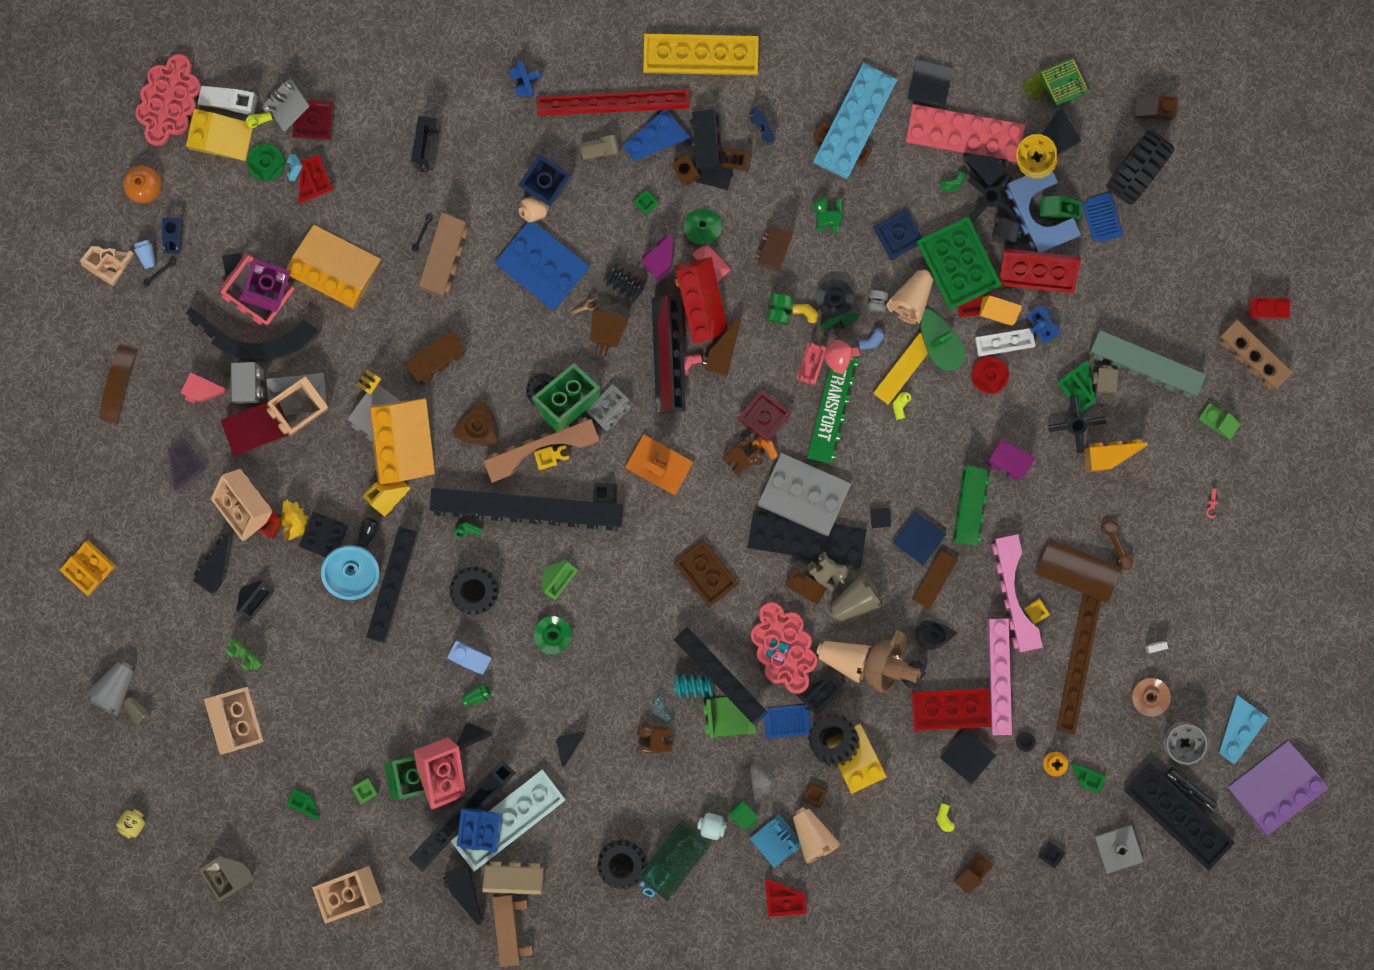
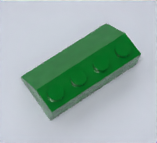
[952,466,990,546]

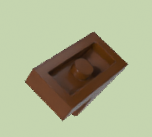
[954,852,993,894]

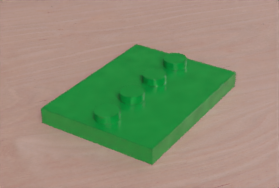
[916,217,1002,311]

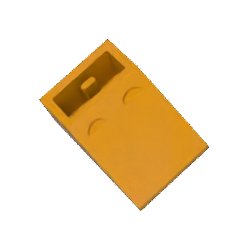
[1084,439,1148,472]

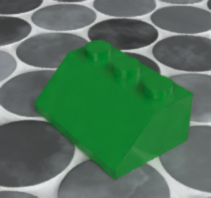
[532,363,601,433]

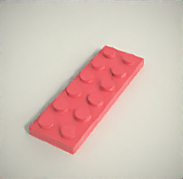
[906,104,1025,163]

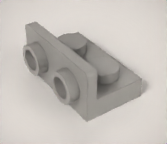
[586,384,633,431]

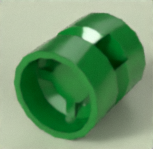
[765,293,795,325]

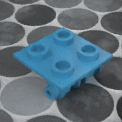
[750,814,801,868]

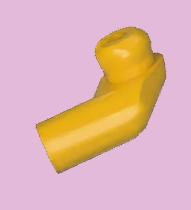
[792,304,818,323]

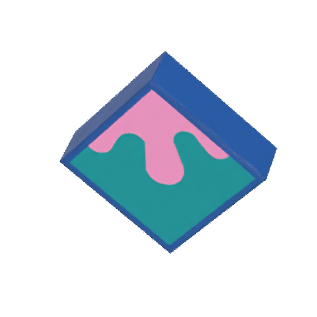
[765,638,790,663]

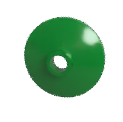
[684,209,722,246]
[534,616,572,655]

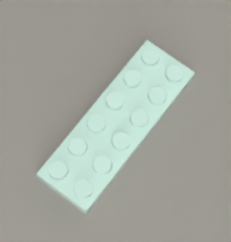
[451,769,566,871]

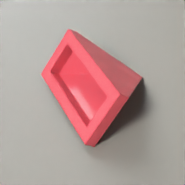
[692,245,731,282]

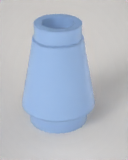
[134,240,156,269]

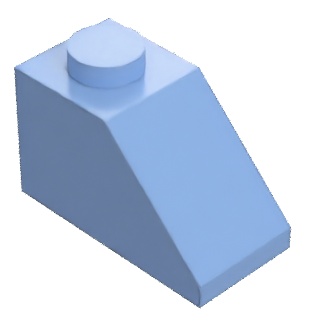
[447,640,492,675]

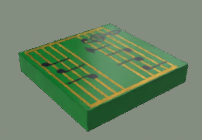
[1039,58,1089,108]

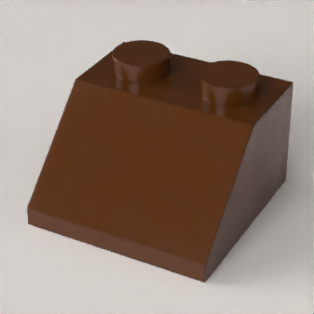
[756,227,794,273]

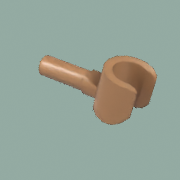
[572,298,600,314]

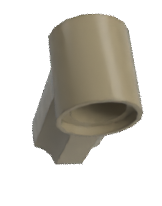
[580,135,620,160]

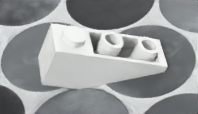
[198,86,258,115]

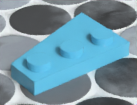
[1218,695,1268,764]

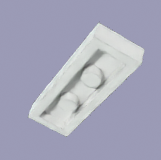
[975,328,1035,357]

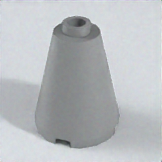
[84,661,134,717]

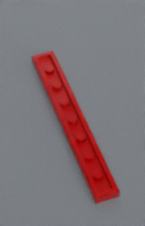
[537,89,690,116]

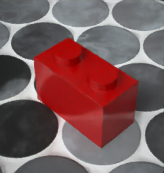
[1247,298,1291,320]

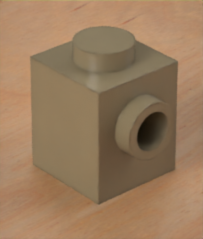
[1092,365,1118,394]

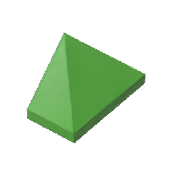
[542,560,578,600]

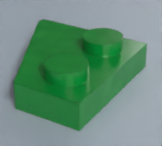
[1057,360,1096,413]

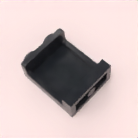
[411,116,441,173]

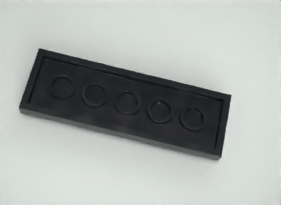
[747,510,867,567]
[1123,762,1235,871]

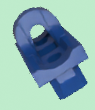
[509,61,542,98]
[1026,305,1061,344]

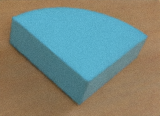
[287,154,302,181]

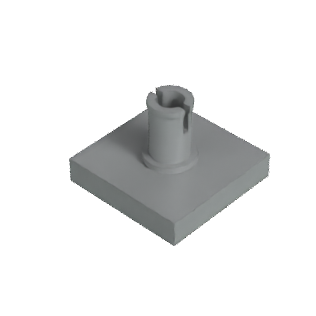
[1094,825,1143,874]

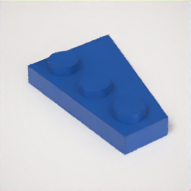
[622,110,690,161]

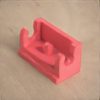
[796,343,827,385]

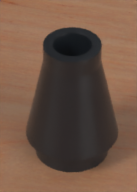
[357,517,380,547]

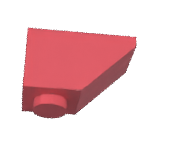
[181,372,228,404]

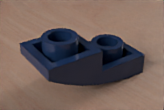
[749,106,775,145]

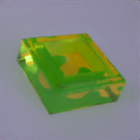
[1022,74,1047,101]

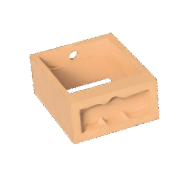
[266,376,328,436]

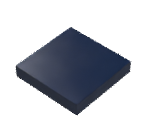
[873,209,922,261]
[892,512,946,566]

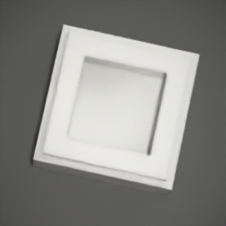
[1145,641,1168,653]

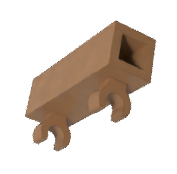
[492,893,533,967]

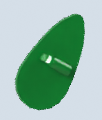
[920,309,966,372]

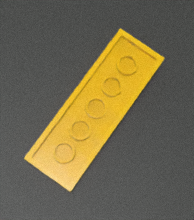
[643,34,759,75]

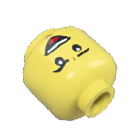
[116,809,145,839]

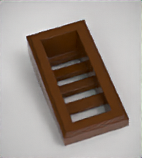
[722,147,752,172]

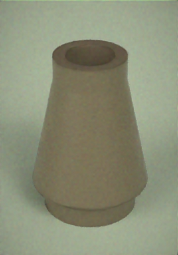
[123,697,151,726]

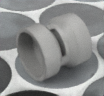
[867,290,889,313]

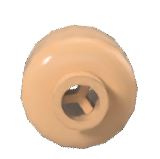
[519,196,548,222]

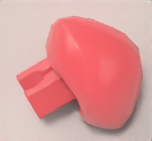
[824,339,860,374]

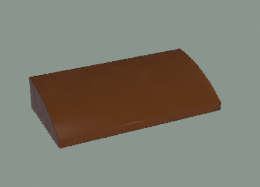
[1036,539,1122,604]

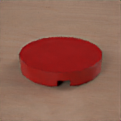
[971,356,1009,394]

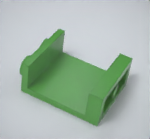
[703,697,756,738]

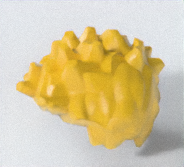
[280,499,309,540]

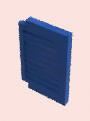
[1082,192,1123,243]
[764,704,811,739]

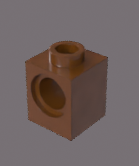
[671,155,701,187]

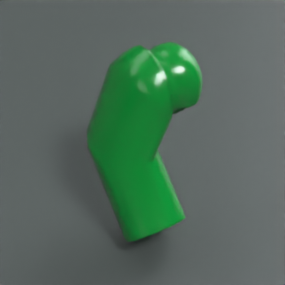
[939,171,967,192]
[454,521,483,538]

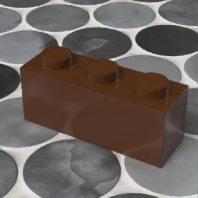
[405,330,466,384]

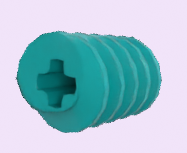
[674,673,713,699]

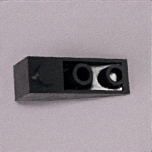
[193,533,232,594]

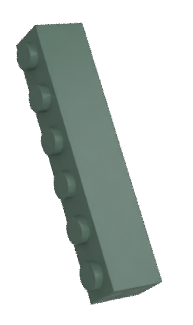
[1088,330,1206,399]

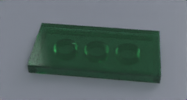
[637,819,711,901]

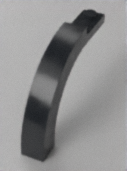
[186,307,321,361]
[408,760,516,872]

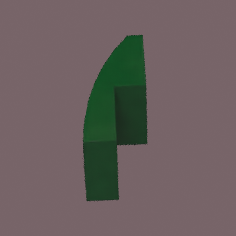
[819,313,861,333]

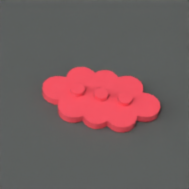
[135,54,201,146]
[751,602,818,694]

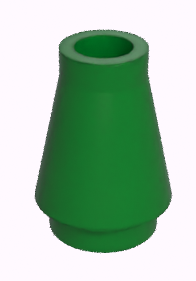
[461,683,491,707]

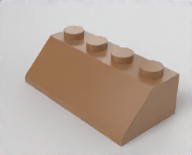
[419,213,469,297]

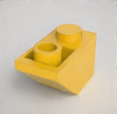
[362,481,411,516]

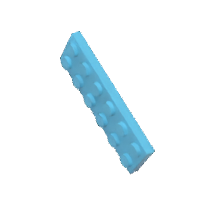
[813,63,897,179]

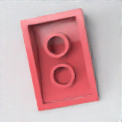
[414,737,466,809]

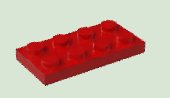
[999,249,1081,293]
[911,688,991,731]

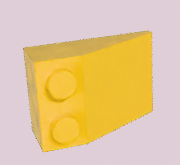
[186,109,253,161]
[826,724,886,794]

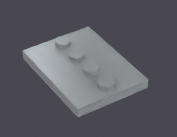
[758,453,851,536]

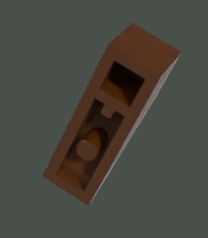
[702,319,741,377]

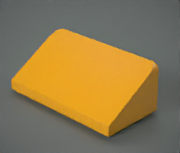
[979,296,1022,326]

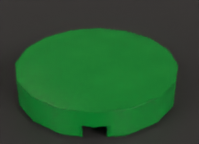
[247,144,285,182]

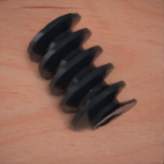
[603,263,645,304]

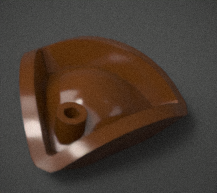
[453,401,499,445]

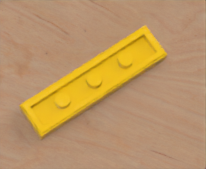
[873,333,928,405]

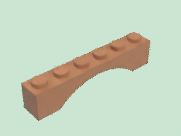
[484,418,600,483]

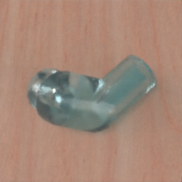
[652,695,672,723]

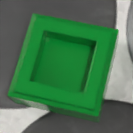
[633,189,659,216]

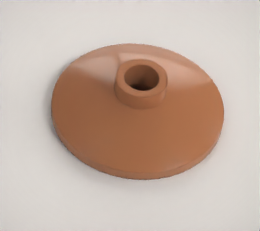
[1132,678,1171,717]

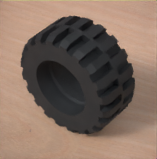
[1106,130,1175,205]

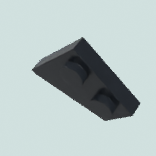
[794,674,844,715]

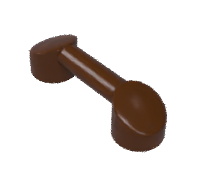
[1101,520,1133,570]

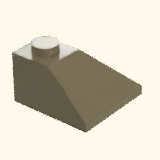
[199,856,254,902]

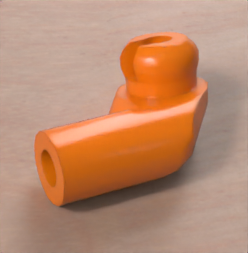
[752,437,779,459]

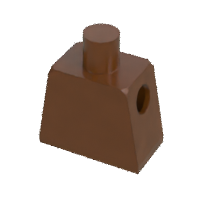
[590,309,629,357]

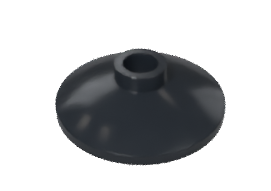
[816,280,854,317]

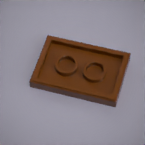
[674,539,739,608]

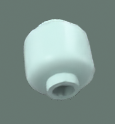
[697,813,727,840]

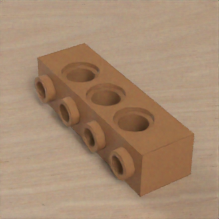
[1218,320,1293,390]

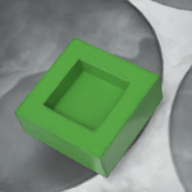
[352,778,378,804]

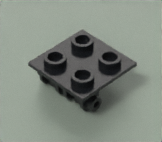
[298,511,349,558]

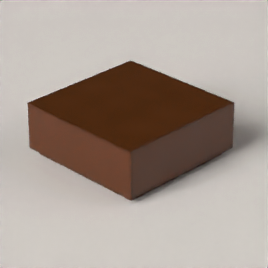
[803,782,828,808]

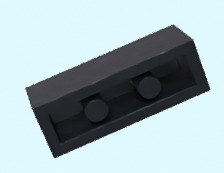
[690,109,723,172]

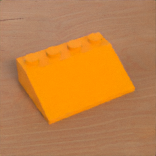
[286,225,381,310]
[368,398,435,484]

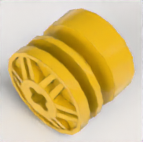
[1016,134,1057,179]

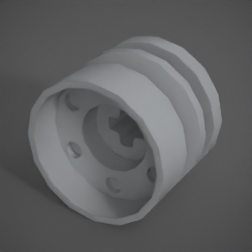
[1163,722,1208,765]

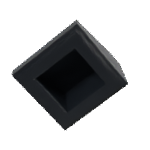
[594,483,617,503]

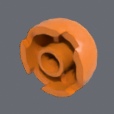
[123,165,162,204]

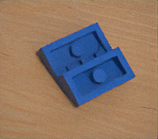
[457,808,503,853]

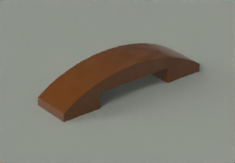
[99,345,138,424]

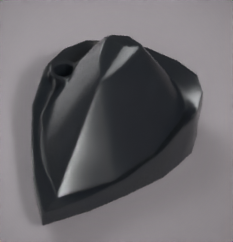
[915,620,957,650]

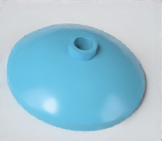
[321,545,379,600]

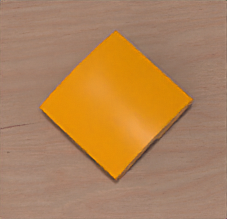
[60,540,116,596]

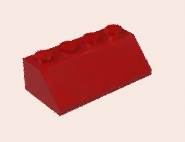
[674,257,728,344]

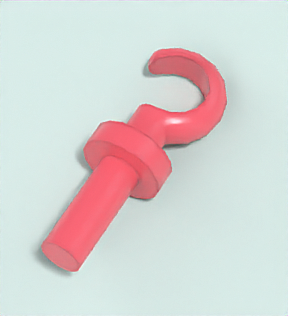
[1206,488,1218,518]

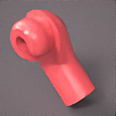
[684,353,702,376]

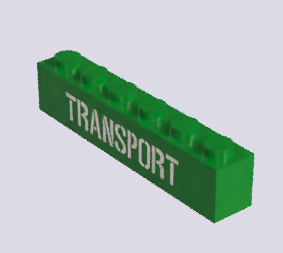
[807,356,859,464]

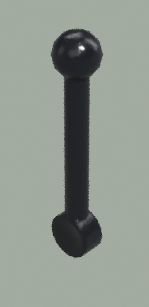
[411,215,433,252]
[143,259,176,286]

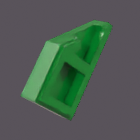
[1071,762,1106,793]
[286,788,320,821]

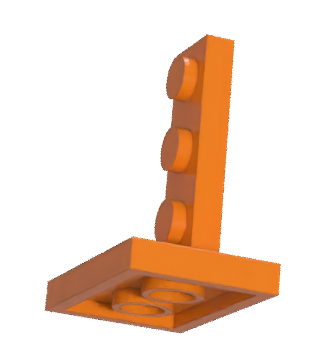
[625,434,694,495]

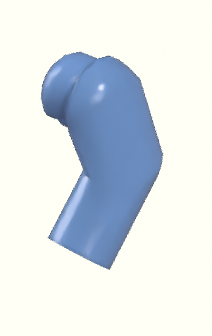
[859,328,884,350]

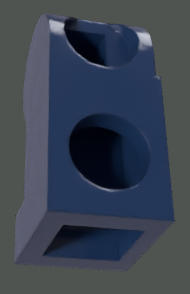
[162,218,183,254]

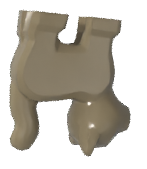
[807,552,848,591]

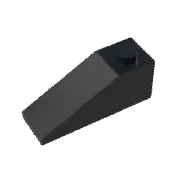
[443,866,483,925]

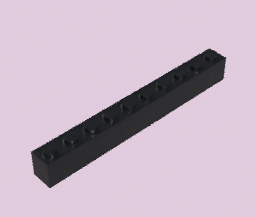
[429,488,624,531]

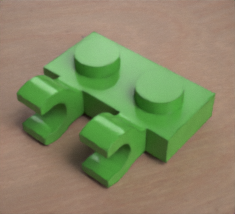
[226,638,263,671]

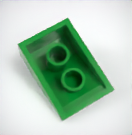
[384,756,425,800]

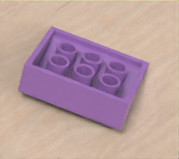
[1228,741,1329,835]

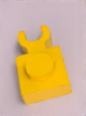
[534,446,570,471]

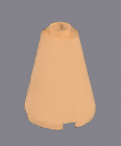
[887,270,934,324]
[816,641,872,683]
[793,807,840,864]

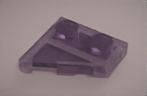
[168,438,207,491]

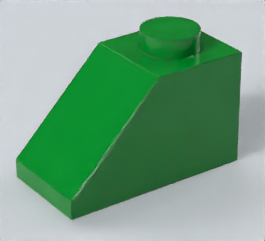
[1040,196,1083,220]
[728,799,758,830]

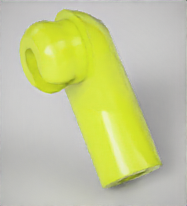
[246,111,273,128]
[893,392,911,420]
[936,803,954,832]

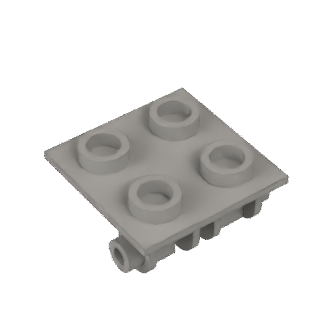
[262,78,309,132]

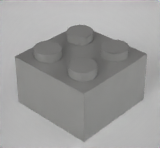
[231,362,265,404]

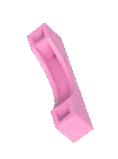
[991,534,1043,652]
[987,618,1012,735]

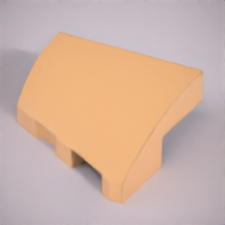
[80,246,134,286]

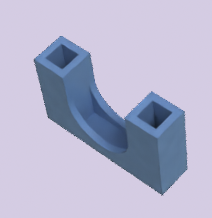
[1005,171,1081,253]

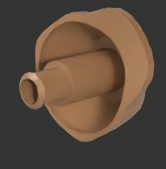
[865,630,921,693]

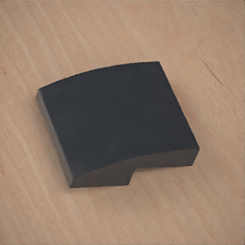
[907,60,953,108]
[940,729,997,785]

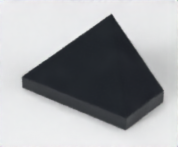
[236,581,275,621]
[457,723,493,750]
[556,731,585,767]

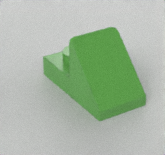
[1198,403,1240,440]

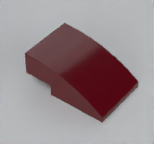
[220,402,289,456]

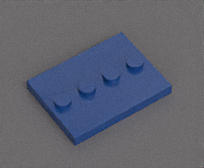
[494,222,590,311]

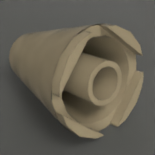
[829,573,885,621]

